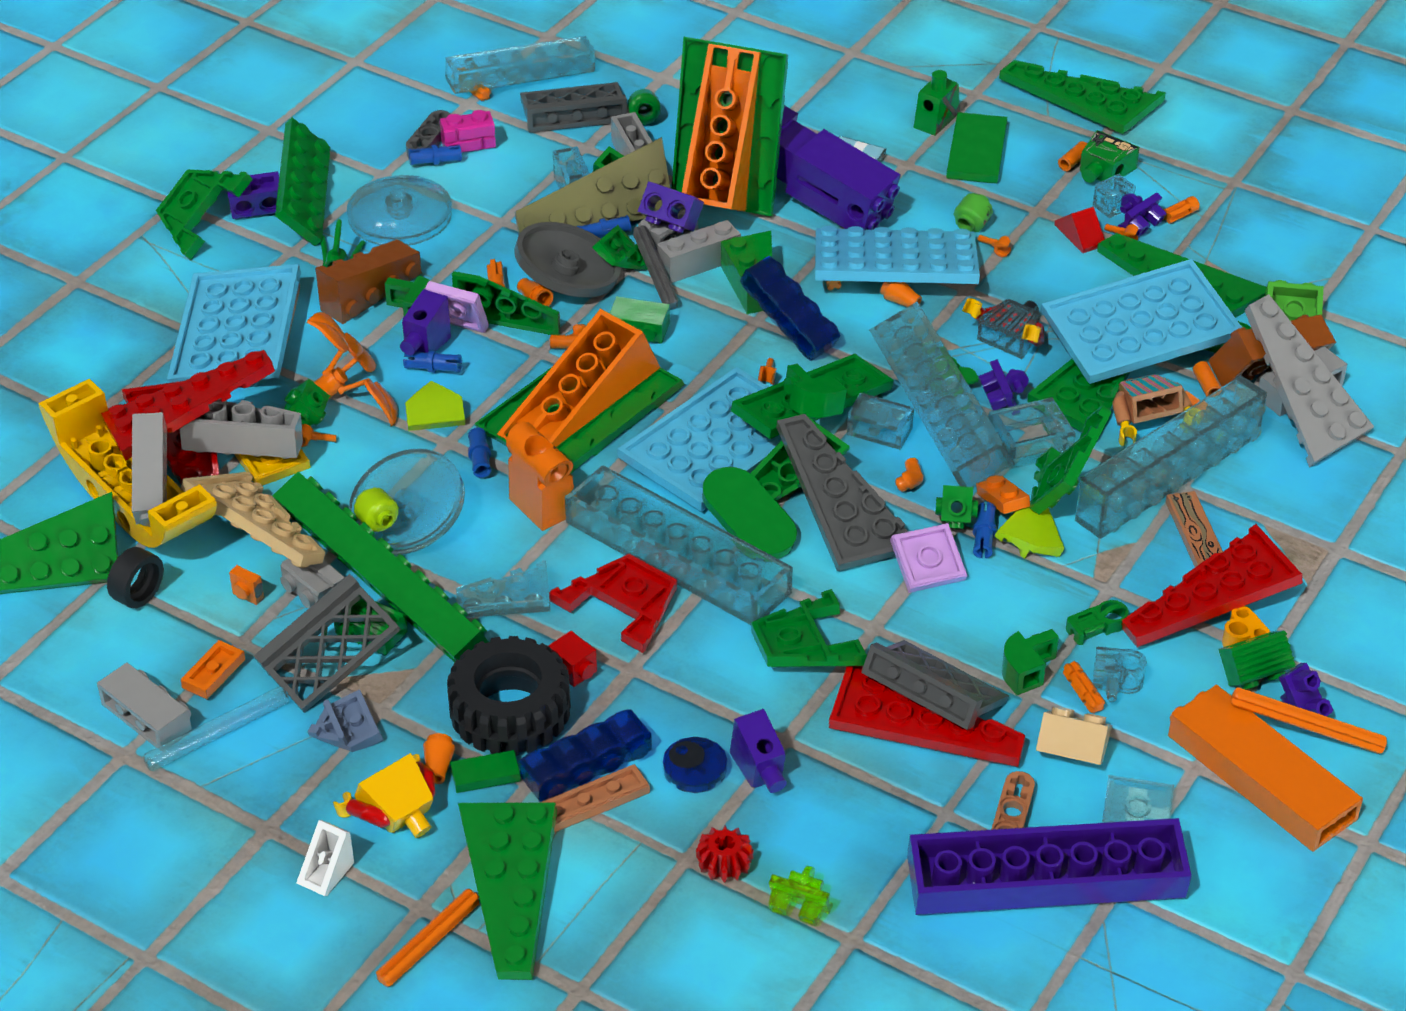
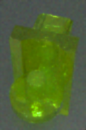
[768,865,833,926]

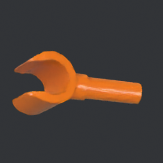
[1104,224,1139,240]
[978,235,1011,257]
[758,358,777,385]
[301,424,337,447]

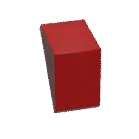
[1054,206,1105,253]

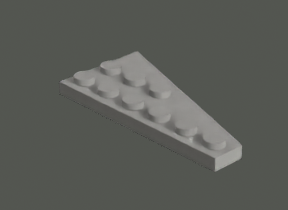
[1245,294,1374,468]

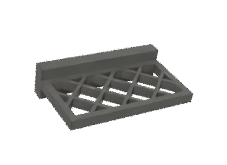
[520,82,627,132]
[254,574,401,713]
[861,640,1009,730]

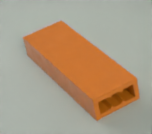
[1168,684,1363,852]

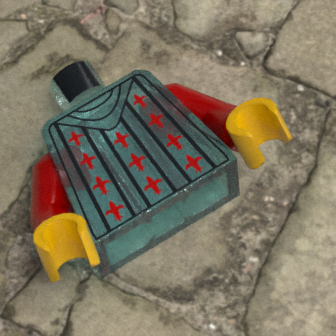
[962,298,1044,359]

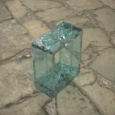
[985,397,1076,470]

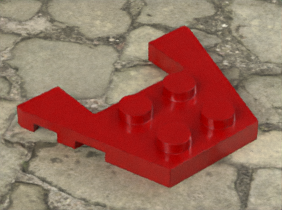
[549,554,677,653]

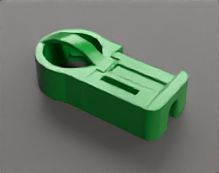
[1066,600,1128,645]

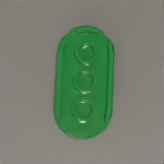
[702,467,797,560]

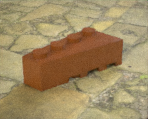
[315,239,422,324]
[1208,315,1336,389]

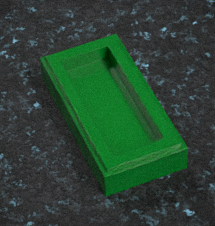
[450,750,521,793]

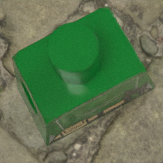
[1080,130,1140,184]

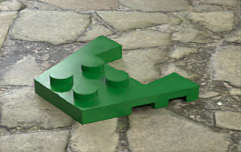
[156,169,253,260]
[1030,405,1112,514]
[751,589,867,667]

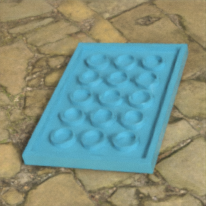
[815,226,980,284]
[1041,259,1242,384]
[167,264,301,383]
[617,367,820,512]

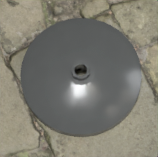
[514,222,621,297]

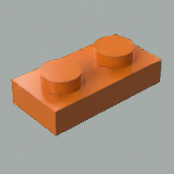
[976,475,1030,514]
[180,640,246,699]

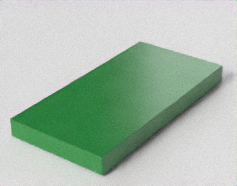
[946,112,1007,183]

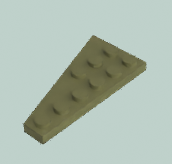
[515,137,670,235]

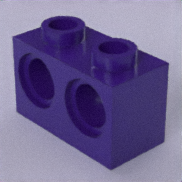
[227,171,279,219]
[638,181,704,234]

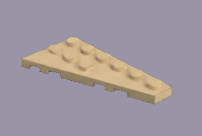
[180,472,326,568]

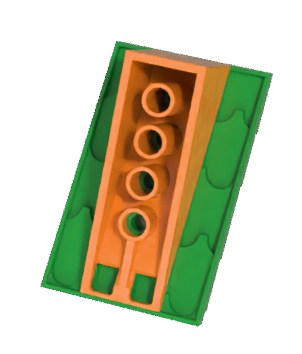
[672,37,788,217]
[475,309,684,474]

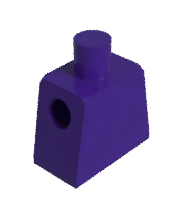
[400,289,451,355]
[730,708,787,793]

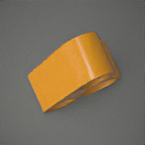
[1222,606,1270,647]

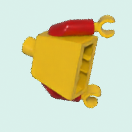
[333,753,435,838]

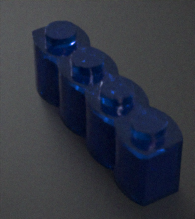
[740,256,841,361]
[519,709,652,802]

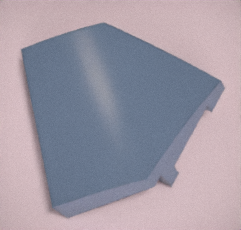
[308,689,383,752]

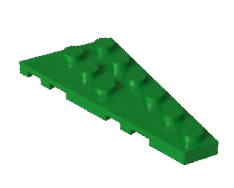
[1097,233,1266,318]
[0,492,118,594]
[458,803,557,980]

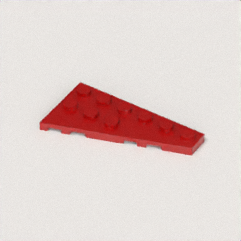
[101,350,275,461]
[829,666,1025,767]

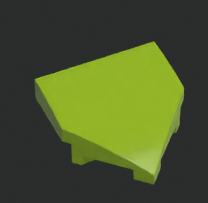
[405,381,465,431]
[994,507,1064,559]

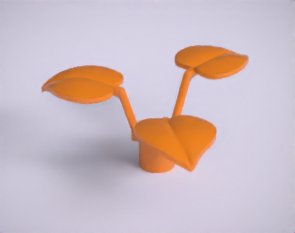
[306,312,398,426]

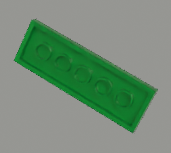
[275,117,330,246]
[731,354,894,439]

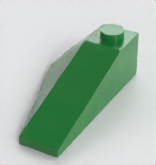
[452,271,561,335]
[751,416,850,501]

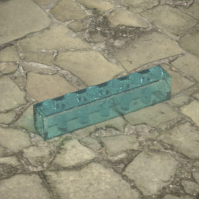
[445,36,596,94]

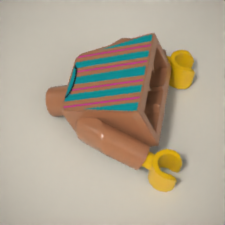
[1113,375,1203,446]

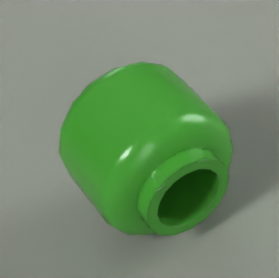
[954,193,993,232]

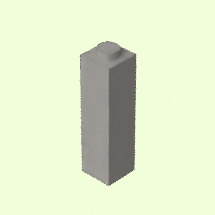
[132,412,167,526]

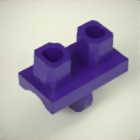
[1118,192,1167,237]
[979,359,1029,413]
[1279,662,1333,729]

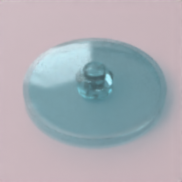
[347,175,452,246]
[349,449,465,555]

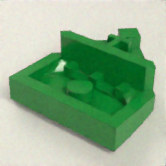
[592,225,648,270]

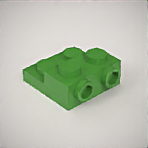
[1265,280,1324,321]

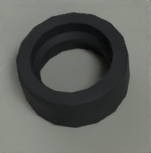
[107,547,164,609]

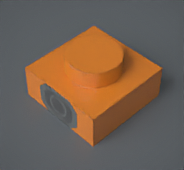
[229,565,264,605]

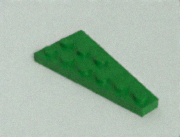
[999,60,1166,134]
[1027,359,1130,432]

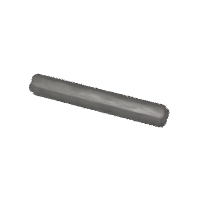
[633,225,678,309]

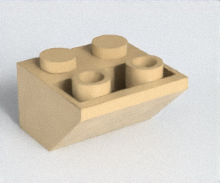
[1036,706,1112,765]

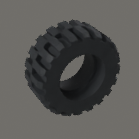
[447,636,571,756]

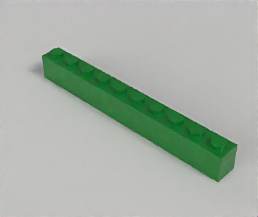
[272,472,488,663]

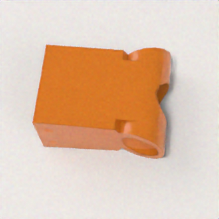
[506,422,576,531]

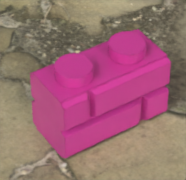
[439,110,496,153]

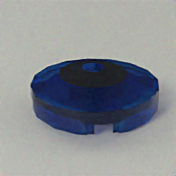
[662,737,728,793]

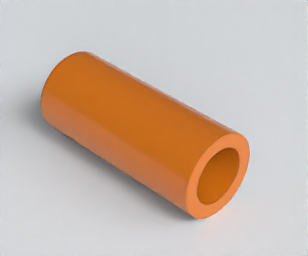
[1058,141,1087,171]
[1193,361,1222,399]

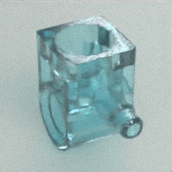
[1093,646,1147,702]

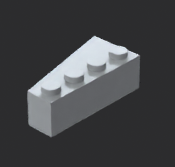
[180,399,303,459]

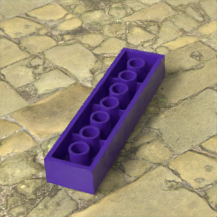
[907,818,1192,915]

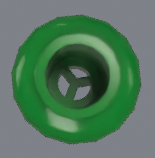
[627,89,661,125]

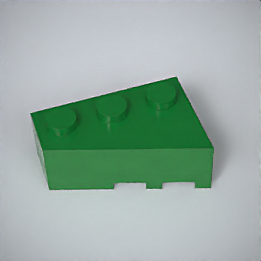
[721,231,773,314]

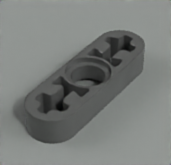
[406,110,450,159]

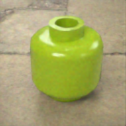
[354,487,399,532]

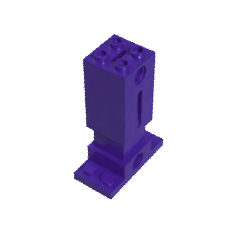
[776,95,901,230]

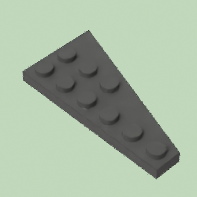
[776,414,908,571]

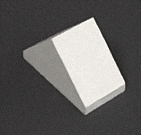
[296,820,354,896]

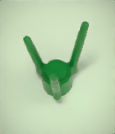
[320,219,365,267]

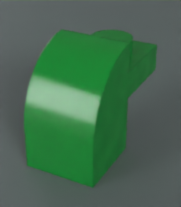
[385,276,430,316]
[784,363,847,418]
[1002,629,1059,696]

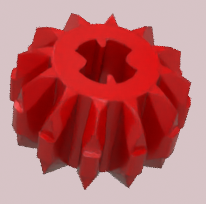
[696,825,753,883]

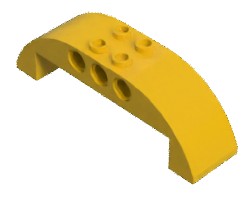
[38,379,217,548]

